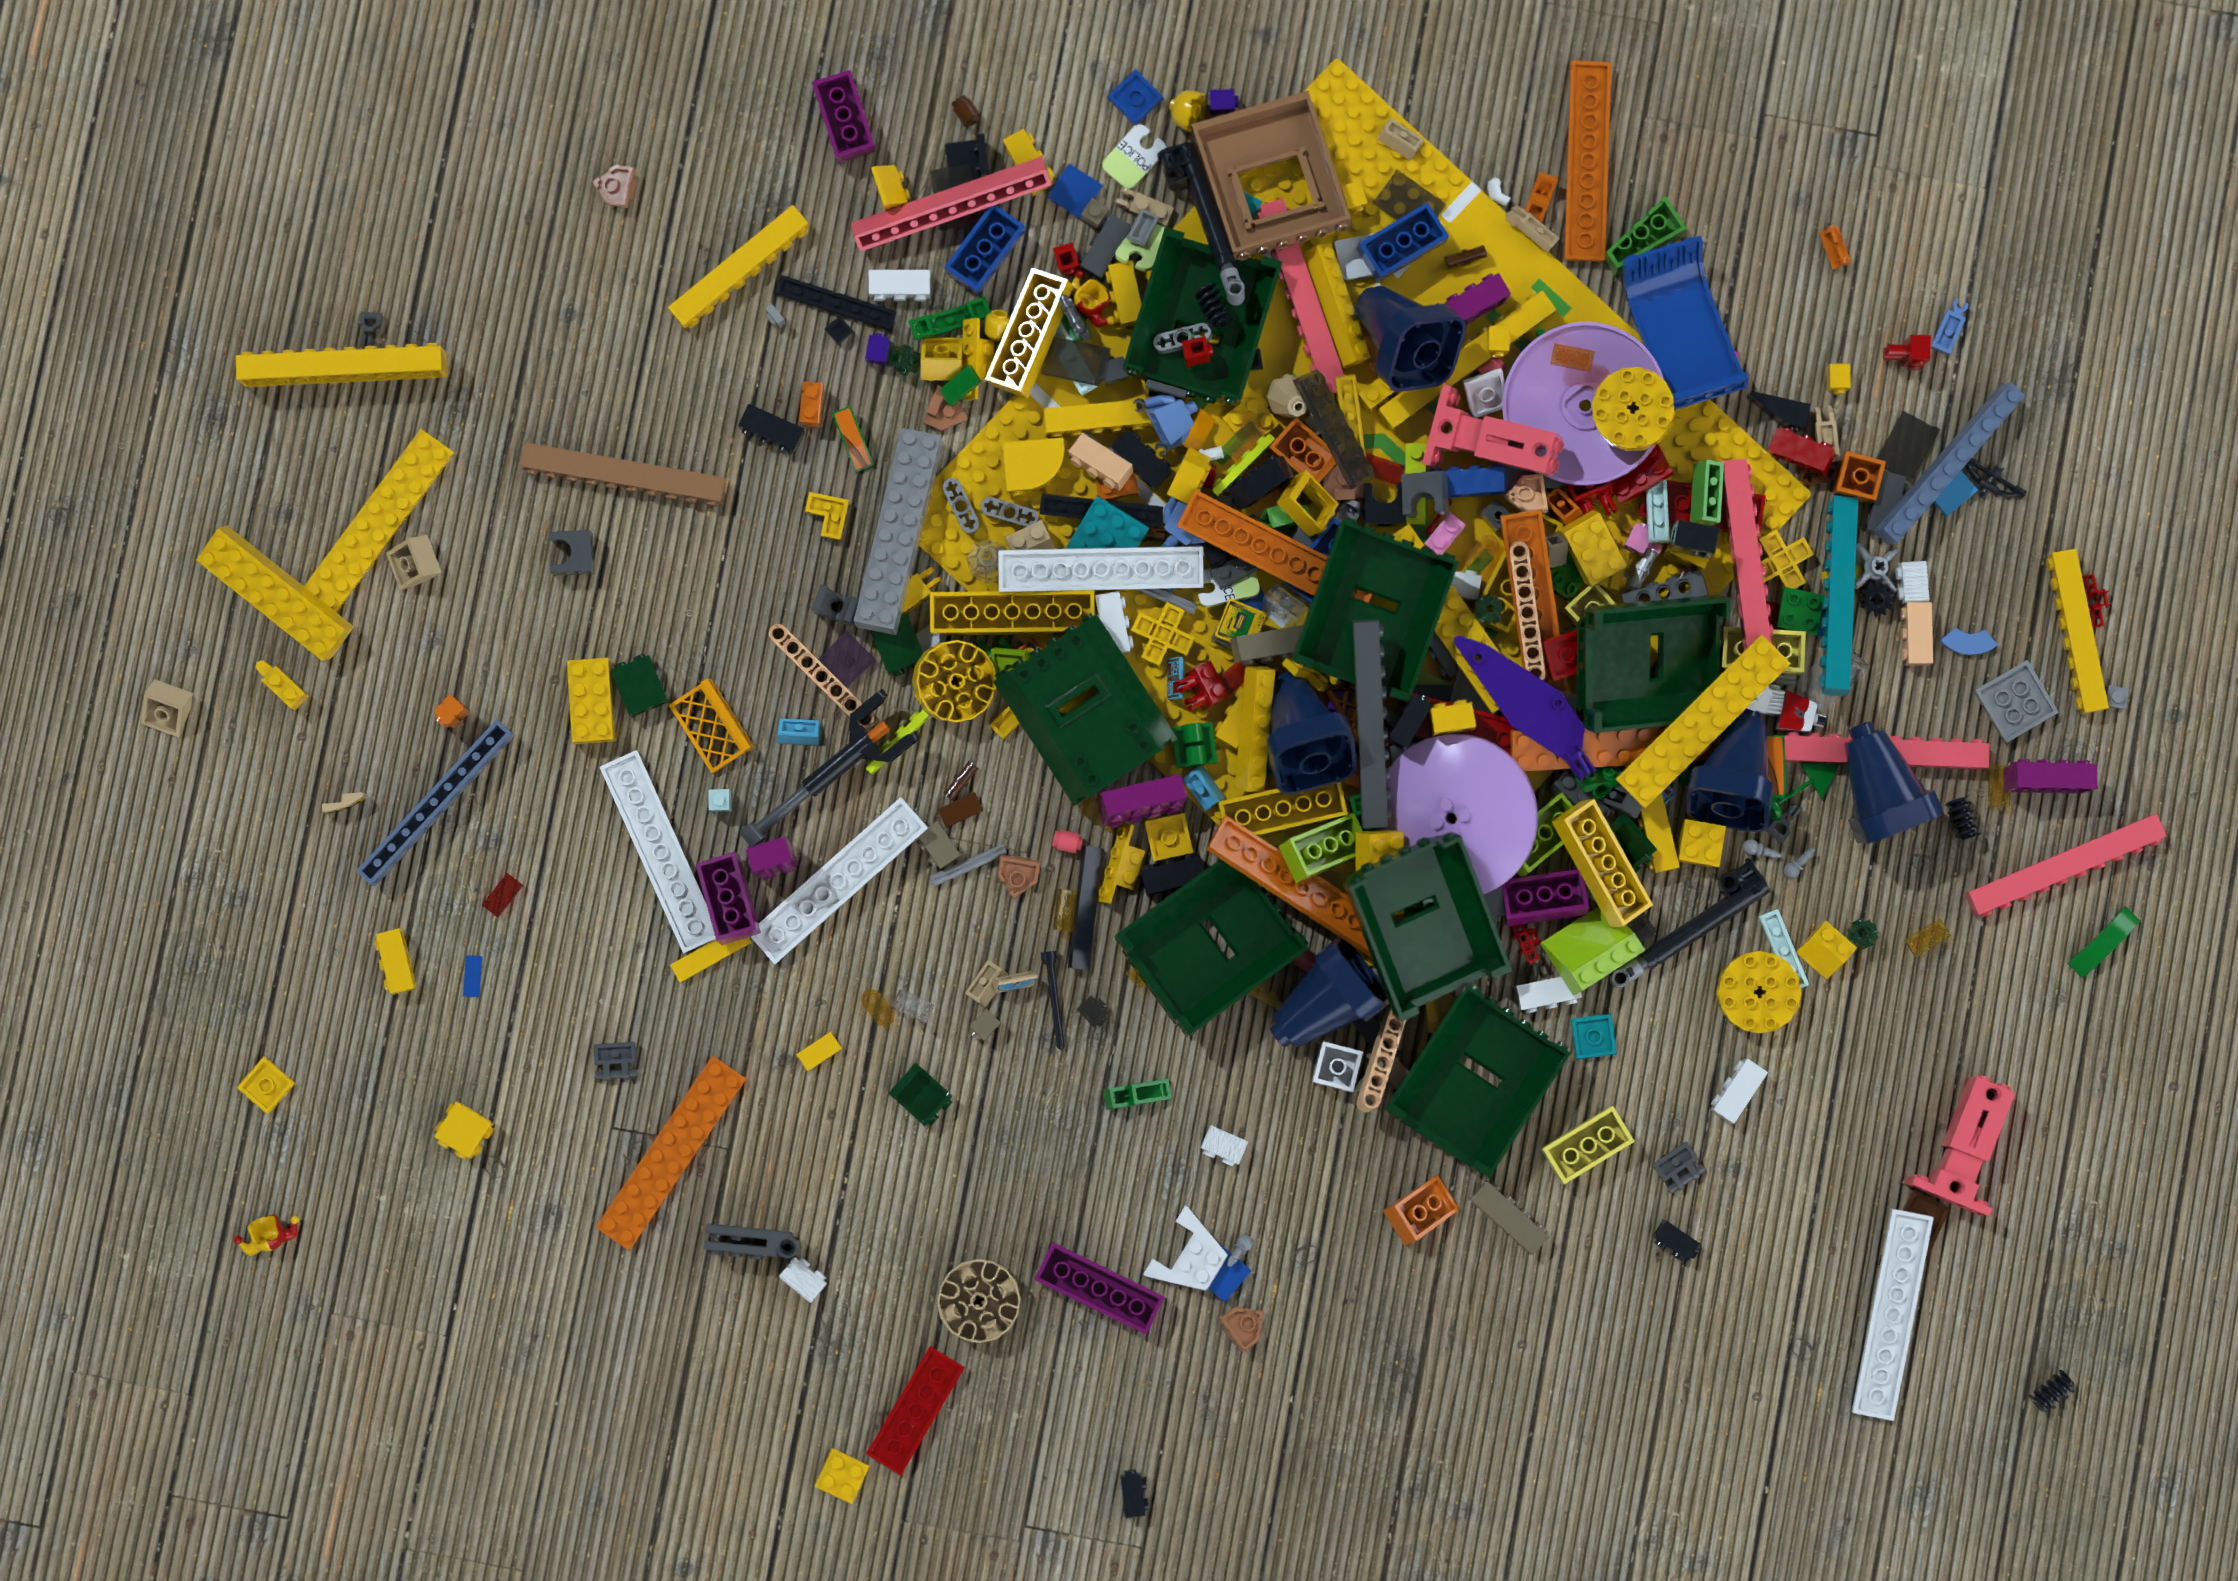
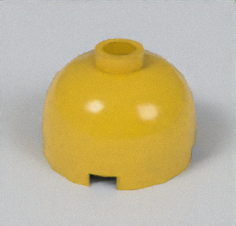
[1169,90,1206,132]

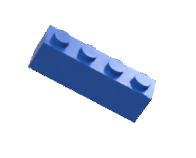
[1425,464,1508,499]

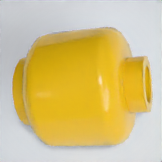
[984,310,1010,342]

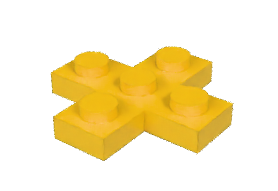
[1222,380,1280,436]
[1758,529,1814,589]
[1131,602,1195,667]

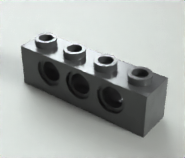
[1622,570,1709,603]

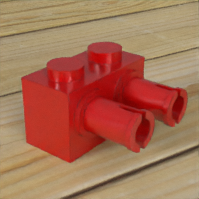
[1883,335,1931,370]
[1567,482,1618,516]
[1175,660,1229,711]

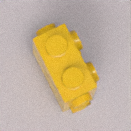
[434,1101,494,1160]

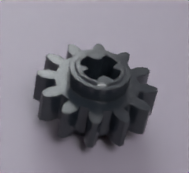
[1859,580,1896,617]

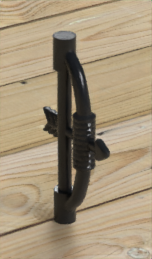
[1966,458,2027,498]

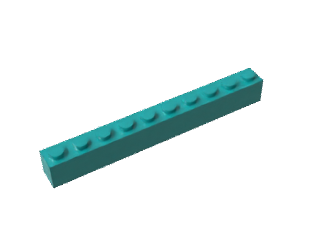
[1819,495,1858,697]

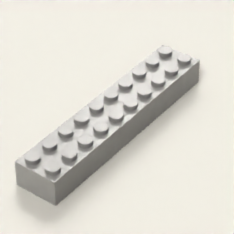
[854,428,944,635]

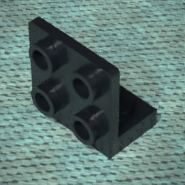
[945,134,989,184]

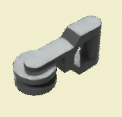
[360,312,382,349]
[1766,803,1802,844]

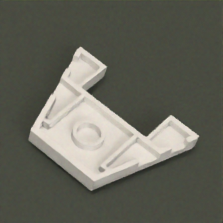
[1143,1206,1228,1291]

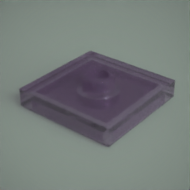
[818,631,876,688]

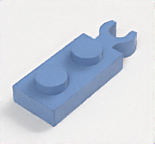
[1931,298,1969,356]

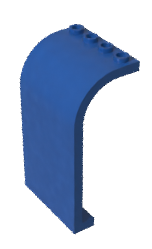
[1622,236,1749,410]

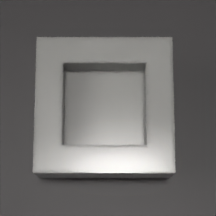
[765,303,786,328]
[2106,685,2129,710]

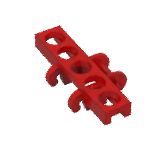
[2082,574,2112,628]
[1511,924,1542,965]

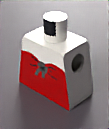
[1774,690,1826,733]

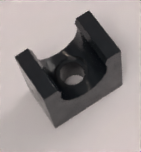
[1363,482,1406,527]
[1668,520,1719,559]

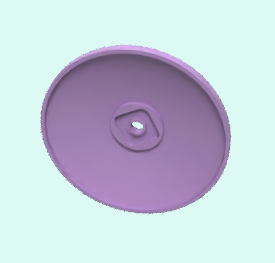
[1502,322,1664,486]
[1377,734,1538,894]

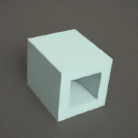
[708,789,731,812]

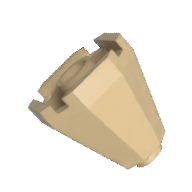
[1266,374,1310,419]

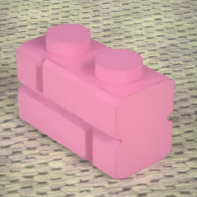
[1424,513,1466,555]

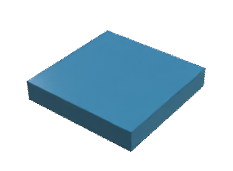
[1933,471,1978,517]

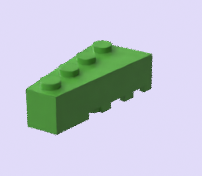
[1605,195,1687,276]

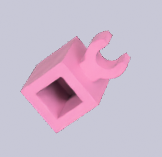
[1623,523,1663,557]

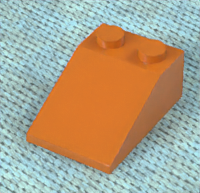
[1267,417,1342,483]
[1382,1175,1460,1246]

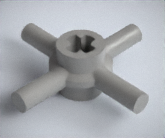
[1855,542,1899,593]

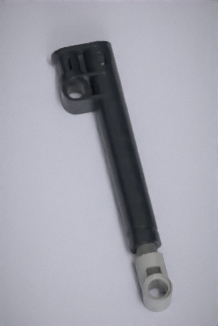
[1157,142,1245,305]
[1609,858,1771,988]

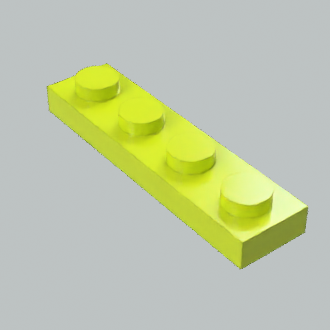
[1211,433,1275,499]
[1405,443,1426,525]
[866,710,929,775]

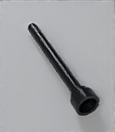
[1040,951,1065,1050]

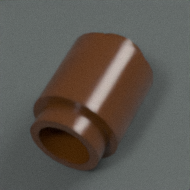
[952,95,980,127]

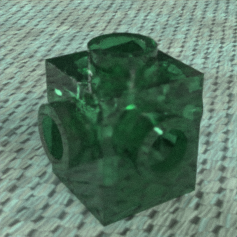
[886,345,921,376]
[1473,594,1504,626]
[1847,918,1879,949]

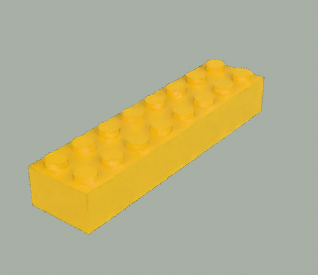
[196,526,354,661]
[930,590,1095,636]

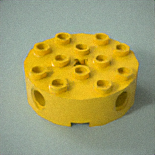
[1592,367,1675,452]
[912,640,996,723]
[1716,951,1801,1034]

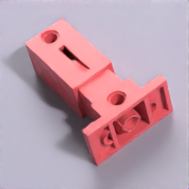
[1422,384,1564,477]
[1904,1075,2015,1216]

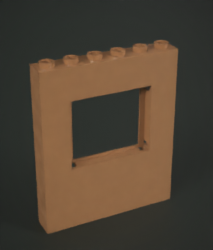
[1192,91,1351,260]

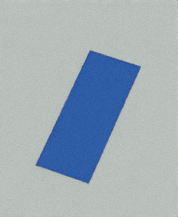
[463,955,483,997]

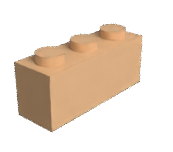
[1068,433,1133,491]
[1900,602,1933,666]

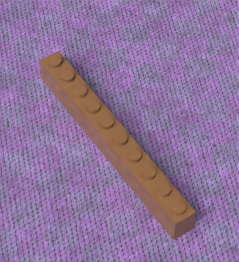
[520,442,727,507]

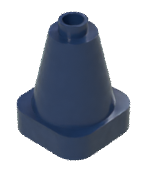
[1357,286,1466,392]
[1267,672,1357,795]
[1686,708,1773,832]
[1844,721,1944,844]
[1270,936,1389,1047]

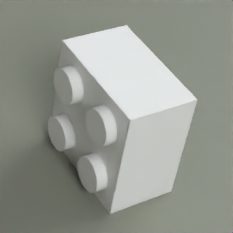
[1312,1042,1363,1092]

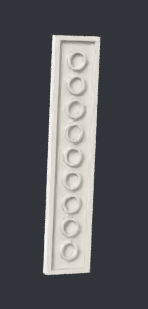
[998,546,1203,592]
[600,750,716,953]
[751,797,928,964]
[1852,1208,1934,1421]

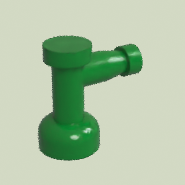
[975,636,1013,662]

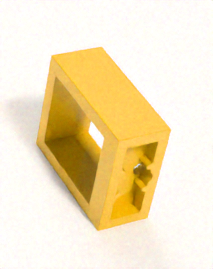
[1277,470,1339,537]

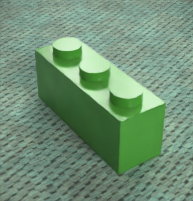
[1690,459,1724,526]

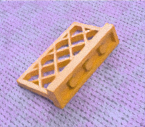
[669,678,755,774]

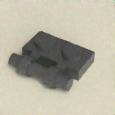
[1059,295,1092,342]
[593,1042,638,1081]
[1652,1141,1706,1194]

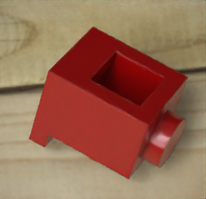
[1053,243,1079,276]
[1181,336,1213,369]

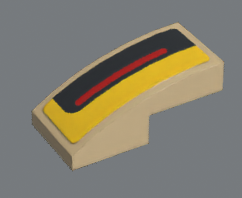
[322,792,366,814]

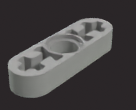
[1153,323,1212,354]
[943,478,979,534]
[981,497,1038,527]

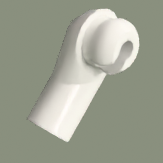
[1487,178,1510,207]

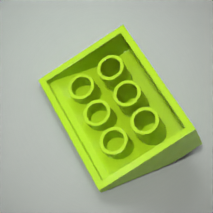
[1540,906,1645,996]

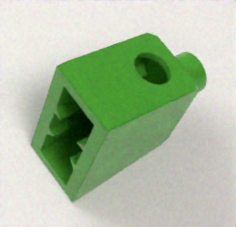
[1259,504,1309,532]

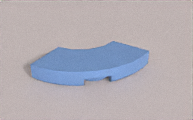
[1939,627,1998,655]

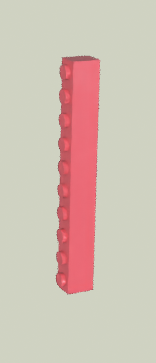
[851,156,1052,252]
[1257,198,1344,400]
[1722,458,1775,651]
[1783,732,1990,770]
[1965,814,2166,918]

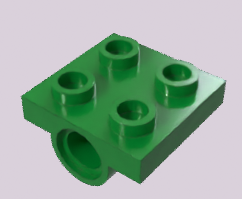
[1550,552,1583,602]
[1775,587,1825,636]
[1172,722,1218,769]
[1568,766,1621,799]

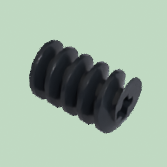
[1195,283,1233,329]
[1945,795,1982,840]
[2028,1369,2075,1414]

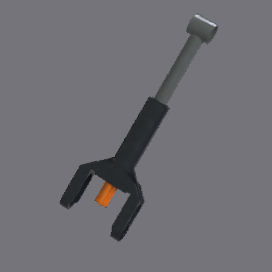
[739,689,921,847]

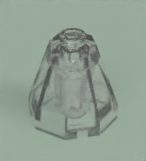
[966,539,1006,583]

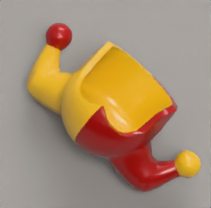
[1071,270,1115,327]
[233,1215,300,1256]

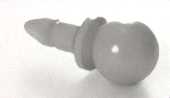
[1743,839,1781,858]
[1784,848,1815,879]
[1227,1235,1253,1267]

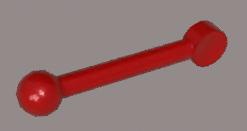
[1425,498,1452,535]

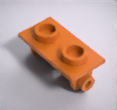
[1818,225,1852,270]

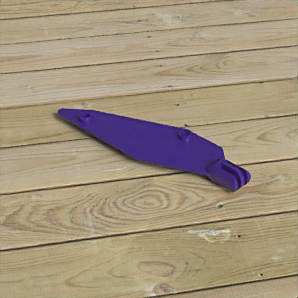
[1454,636,1597,781]

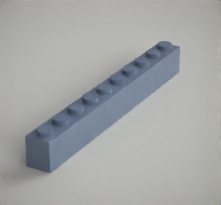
[1874,382,2025,545]
[356,719,515,886]

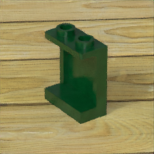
[870,613,924,677]
[611,654,669,718]
[1609,813,1657,873]
[888,1063,953,1127]

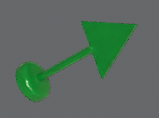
[1770,764,1839,821]

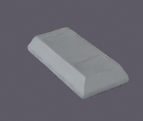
[1127,208,1159,247]

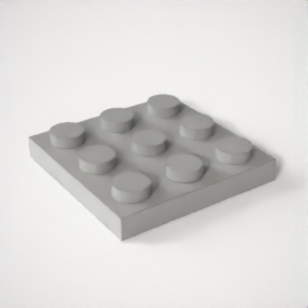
[1973,660,2059,743]

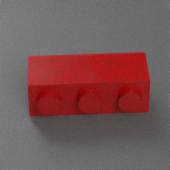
[1767,427,1836,476]

